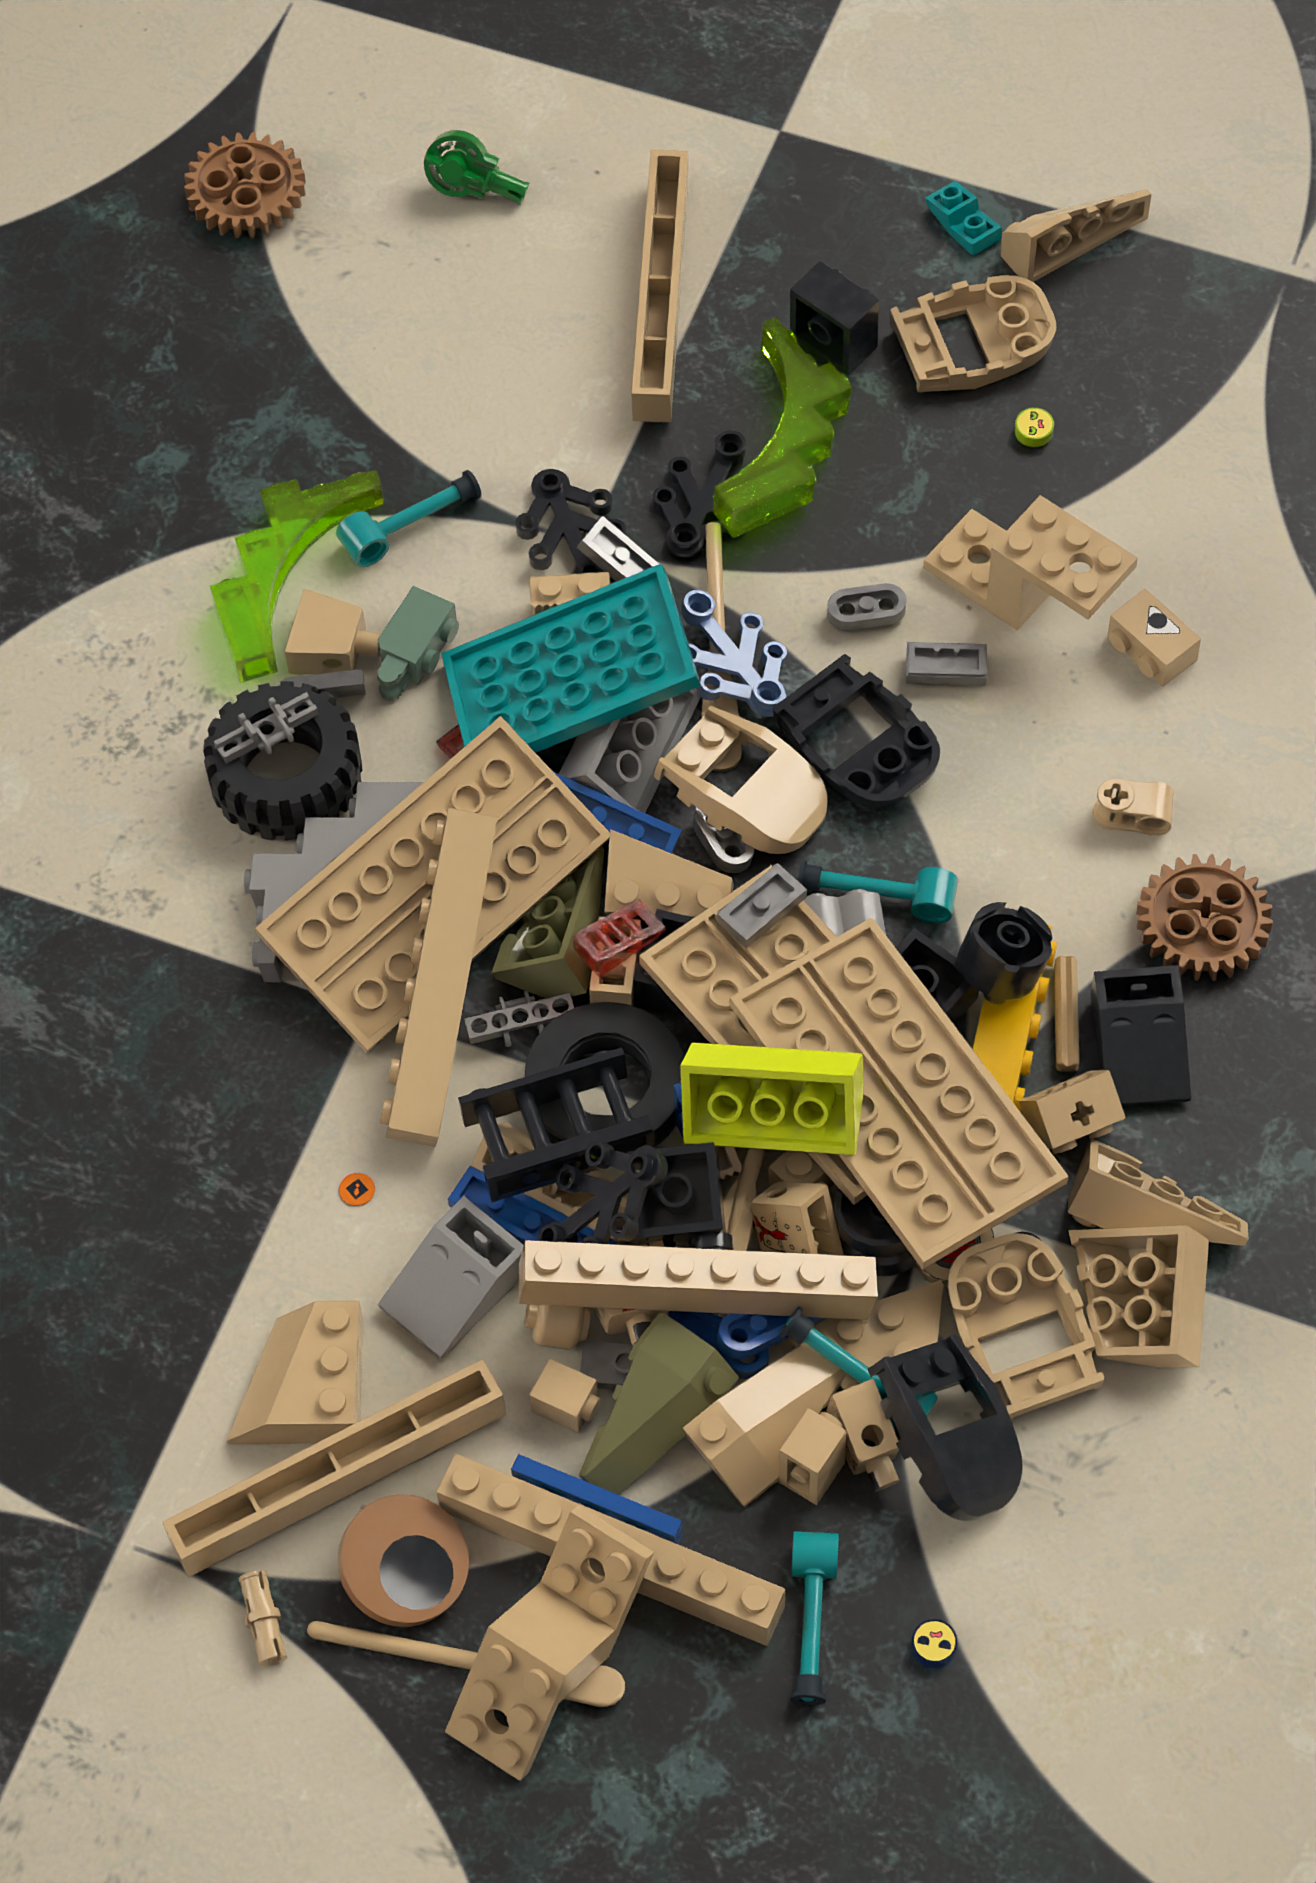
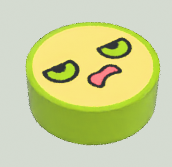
[1015,408,1054,447]

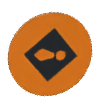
[339,1173,375,1206]

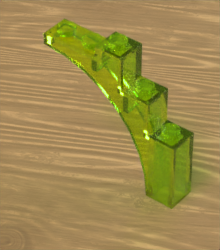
[713,317,852,538]
[209,469,384,683]

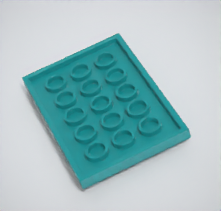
[441,563,701,753]

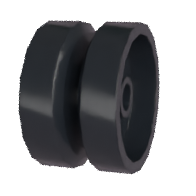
[834,1188,917,1276]

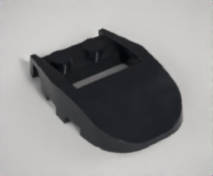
[772,654,940,808]
[868,1334,1023,1521]

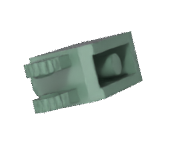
[377,586,459,701]

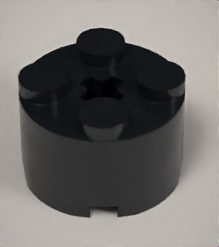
[955,902,1053,1004]

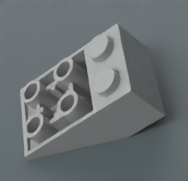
[378,1196,524,1360]

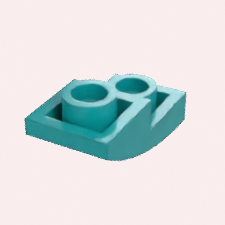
[925,181,1002,256]

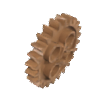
[184,132,306,238]
[1136,854,1273,981]

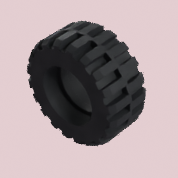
[203,681,363,841]

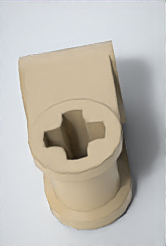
[1093,778,1174,835]

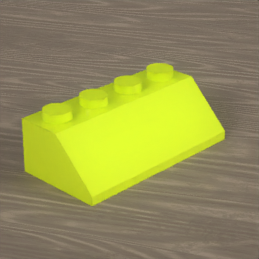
[680,1043,864,1155]

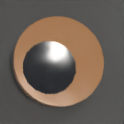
[337,1494,469,1627]

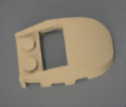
[890,275,1056,392]
[653,706,827,854]
[948,1233,1105,1421]

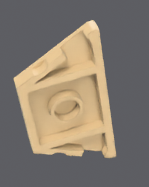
[784,1280,944,1392]

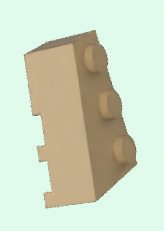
[605,829,734,921]

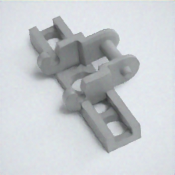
[214,692,319,764]
[464,991,574,1047]

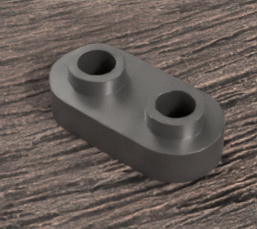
[827,583,907,631]
[692,807,754,873]

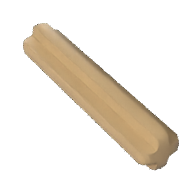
[1054,956,1079,1072]

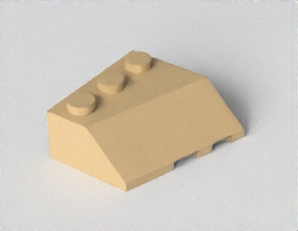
[1068,1225,1209,1368]
[227,1300,364,1444]

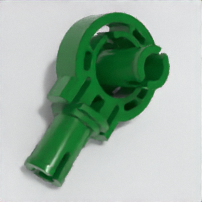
[424,130,530,205]

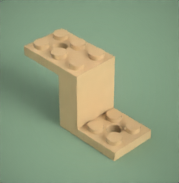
[923,495,1138,630]
[445,1505,654,1781]

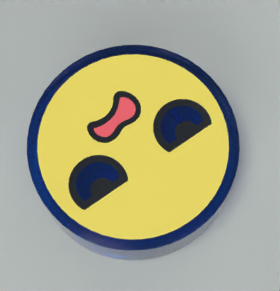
[911,1619,957,1668]

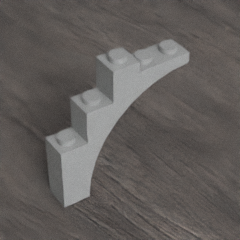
[244,782,423,982]

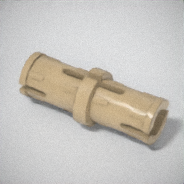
[238,1570,287,1666]

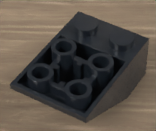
[1090,965,1191,1106]

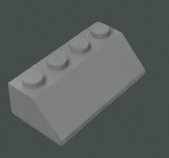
[559,688,701,813]

